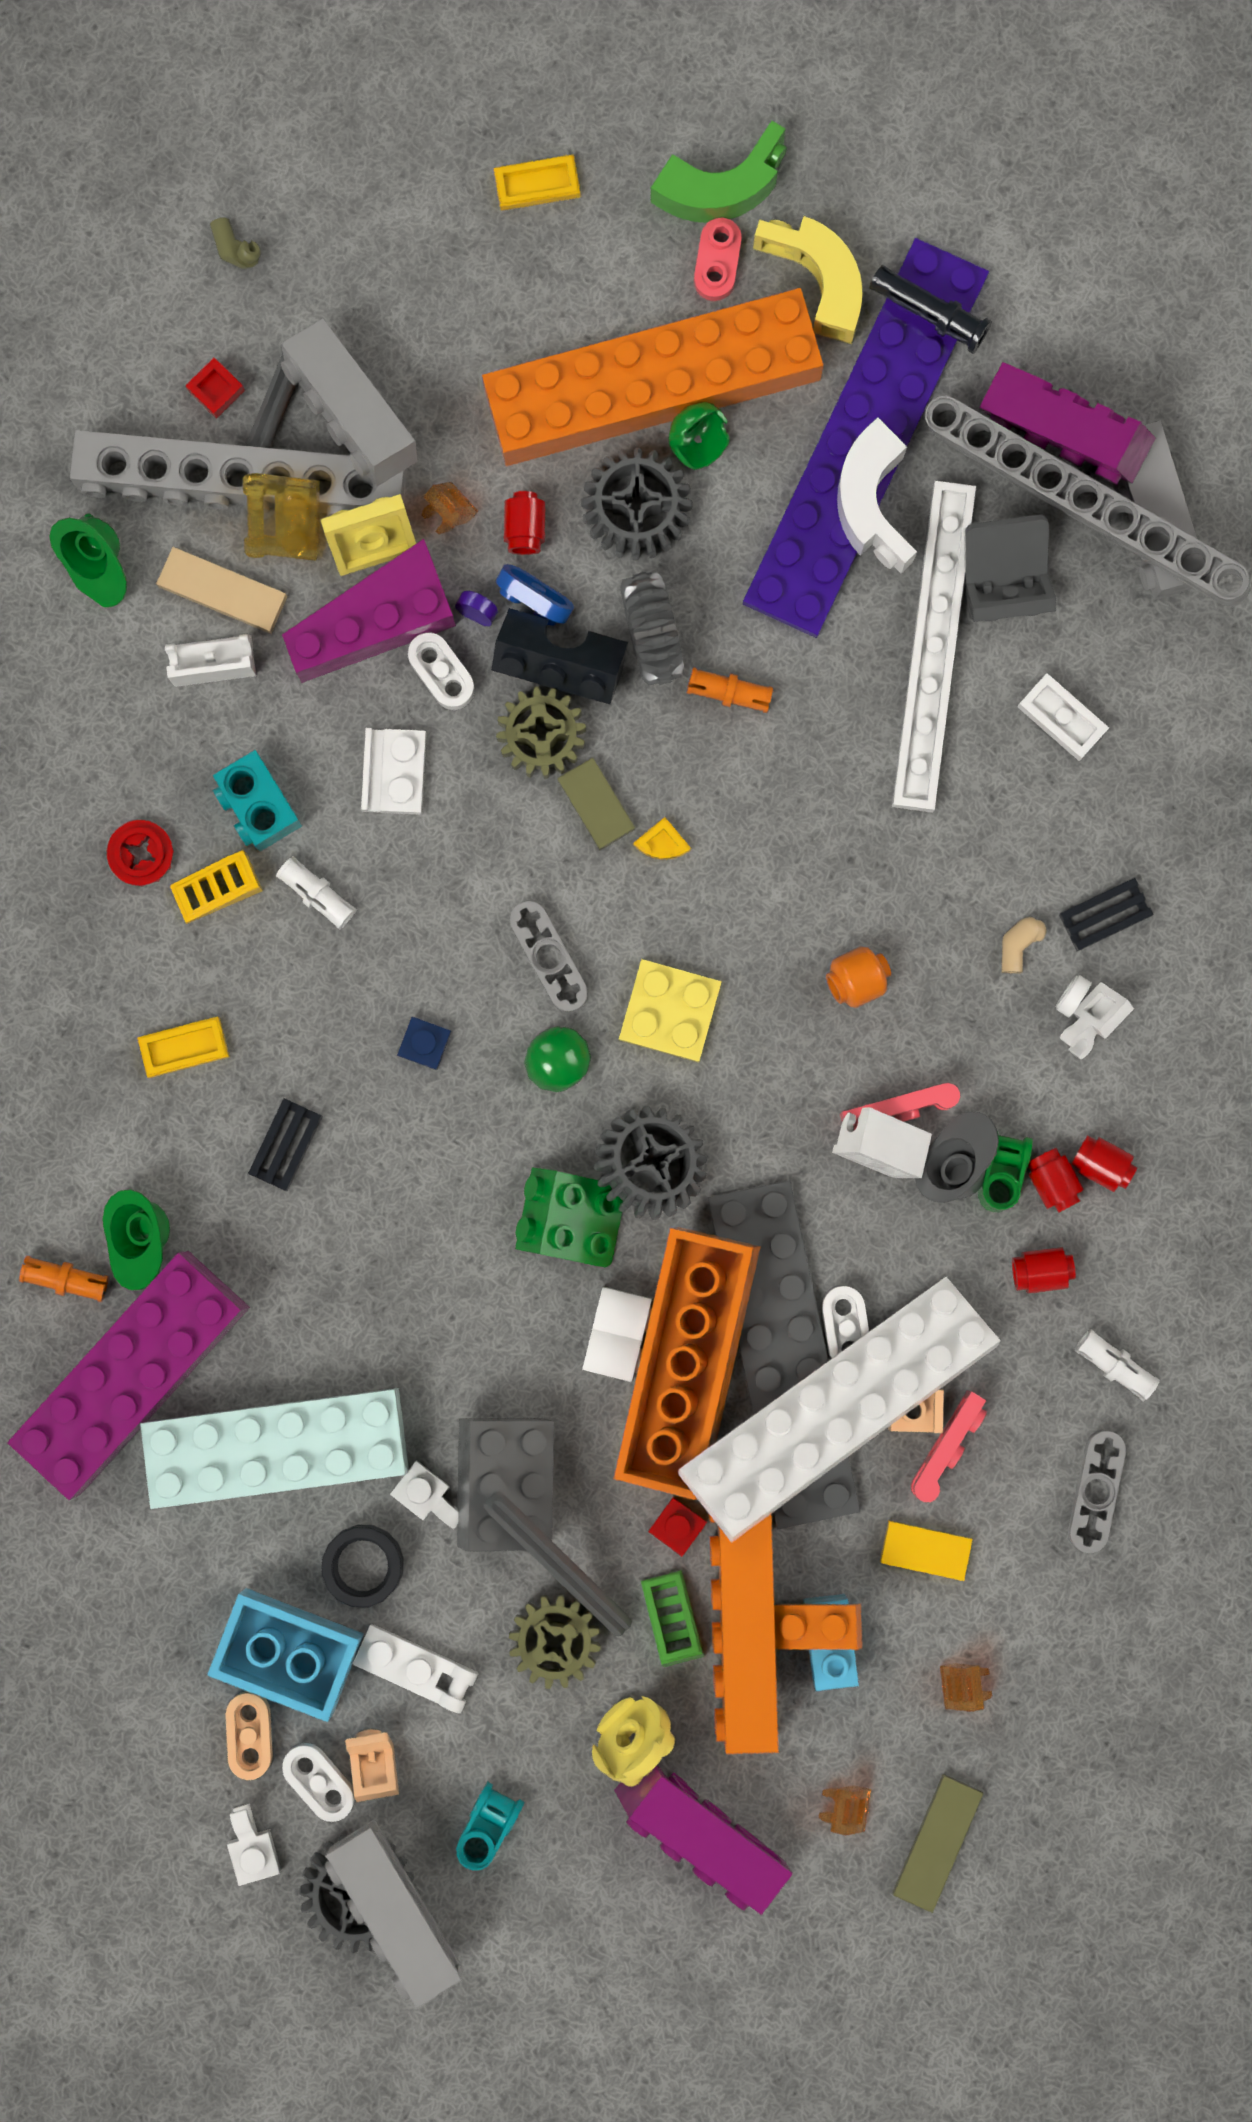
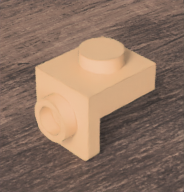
[345,1729,399,1802]

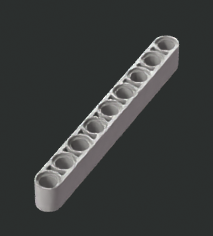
[925,396,1250,606]

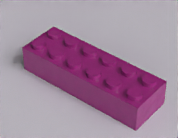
[7,1251,250,1500]

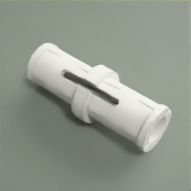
[276,856,357,930]
[1075,1329,1160,1401]

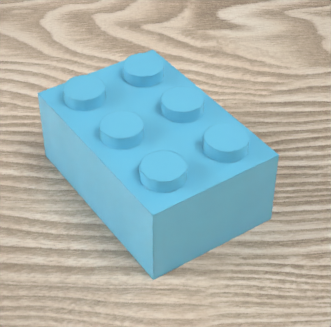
[207,1588,364,1722]

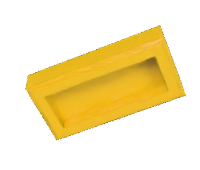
[494,154,581,211]
[137,1016,230,1078]
[880,1520,973,1581]

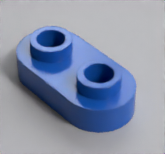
[496,564,574,626]

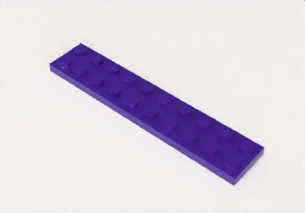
[742,238,989,638]

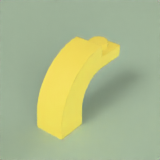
[753,216,862,344]

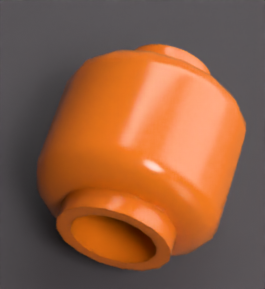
[826,946,891,1008]

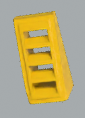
[170,850,263,924]

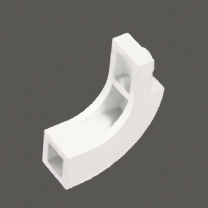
[837,418,917,573]

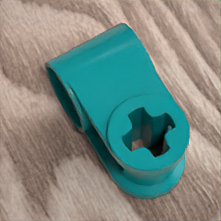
[456,1781,525,1871]

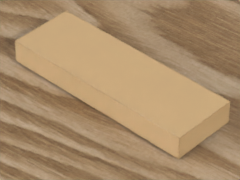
[156,547,287,634]

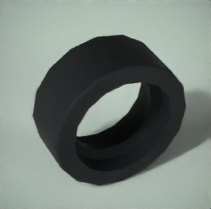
[321,1525,404,1608]

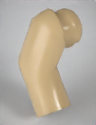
[1002,917,1046,974]

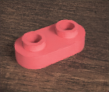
[694,218,742,301]

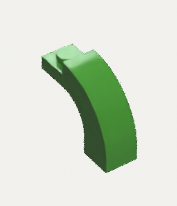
[650,120,787,223]

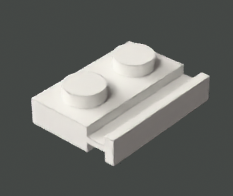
[361,728,426,815]

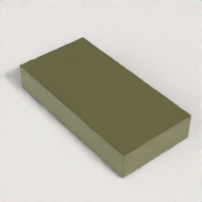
[557,758,635,851]

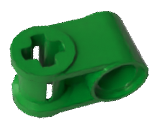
[978,1131,1033,1213]

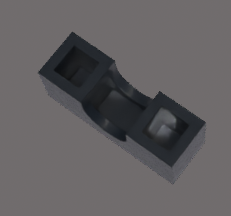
[491,608,628,705]

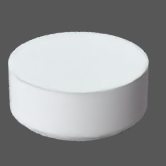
[1056,975,1092,1018]

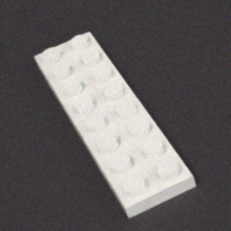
[679,1277,1001,1542]

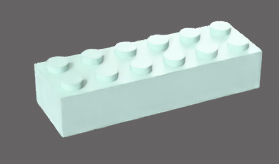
[140,1388,409,1509]

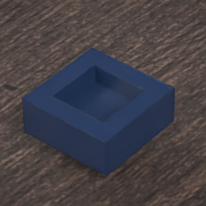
[397,1017,451,1070]

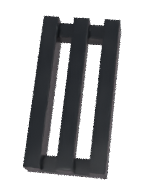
[1059,878,1154,952]
[248,1098,323,1192]

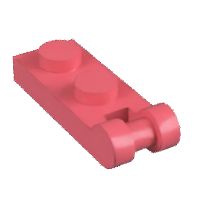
[840,1083,960,1130]
[911,1390,987,1502]

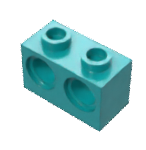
[212,750,302,852]

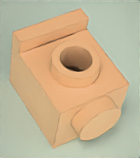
[888,1389,944,1433]

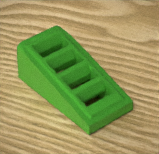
[641,1570,705,1667]

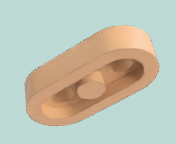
[226,1691,273,1780]

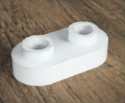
[408,633,474,710]
[822,1286,869,1359]
[282,1743,355,1822]

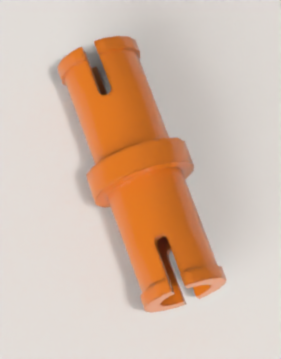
[687,667,773,713]
[19,1255,109,1302]

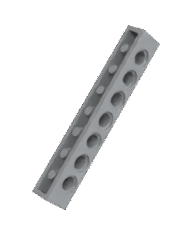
[70,430,407,517]

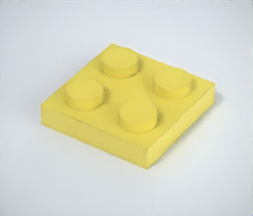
[320,494,416,576]
[619,959,722,1062]

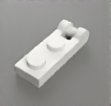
[353,1624,478,1714]

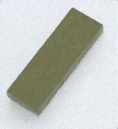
[892,1774,983,1913]

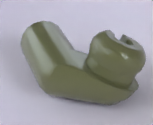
[210,217,261,269]

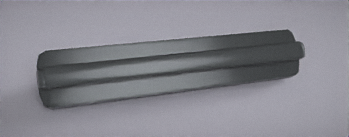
[246,353,296,448]

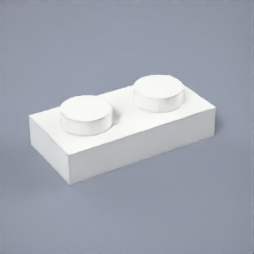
[1017,673,1109,761]

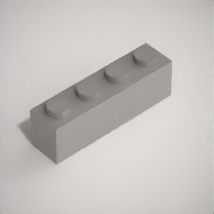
[281,319,418,487]
[1115,421,1205,600]
[325,1819,464,2009]

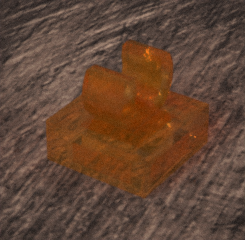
[421,481,478,535]
[940,1663,992,1712]
[819,1786,871,1836]

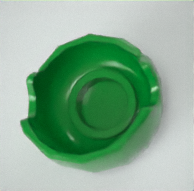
[668,402,730,470]
[524,1026,591,1092]

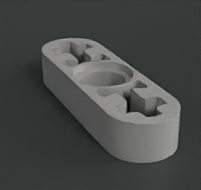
[510,901,588,1013]
[1068,1430,1126,1553]

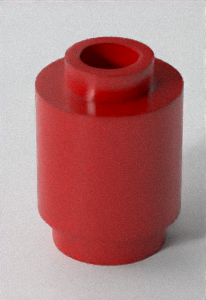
[504,491,546,555]
[1071,1135,1138,1192]
[1028,1147,1084,1213]
[1012,1247,1076,1294]

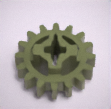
[496,687,586,779]
[509,1594,601,1689]

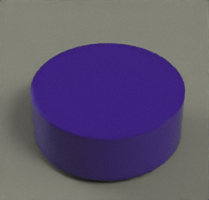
[455,590,498,627]

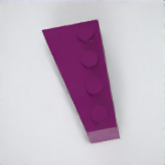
[979,362,1156,485]
[282,539,456,683]
[614,1764,793,1915]

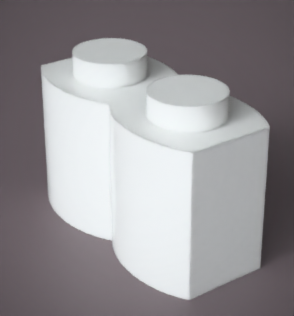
[582,1286,652,1382]

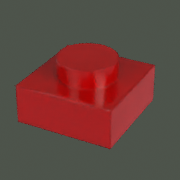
[185,358,245,419]
[648,1497,707,1557]

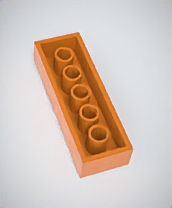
[614,1227,761,1500]
[709,1514,778,1754]

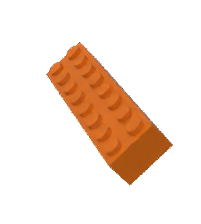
[482,288,824,466]

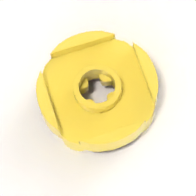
[592,1697,675,1787]

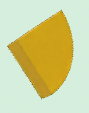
[633,817,691,860]

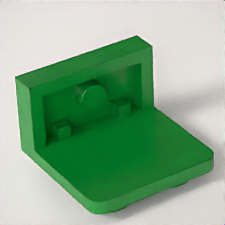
[515,1167,623,1268]

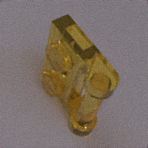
[243,473,320,561]

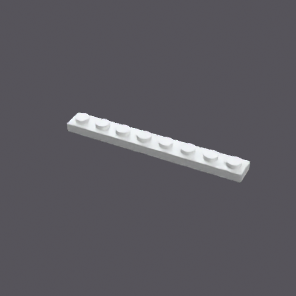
[892,481,976,813]

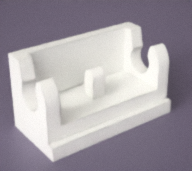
[165,634,256,687]
[832,1107,932,1178]

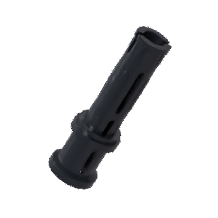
[869,265,992,354]

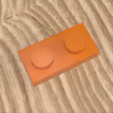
[774,1604,862,1650]

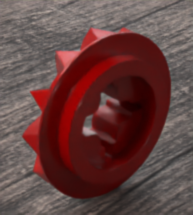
[107,820,175,887]

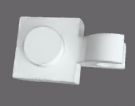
[1060,982,1134,1059]
[390,1460,459,1529]
[227,1803,281,1886]

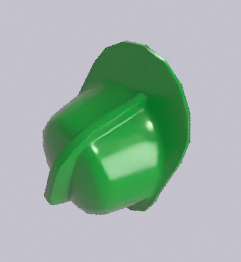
[49,513,127,608]
[102,1189,170,1291]

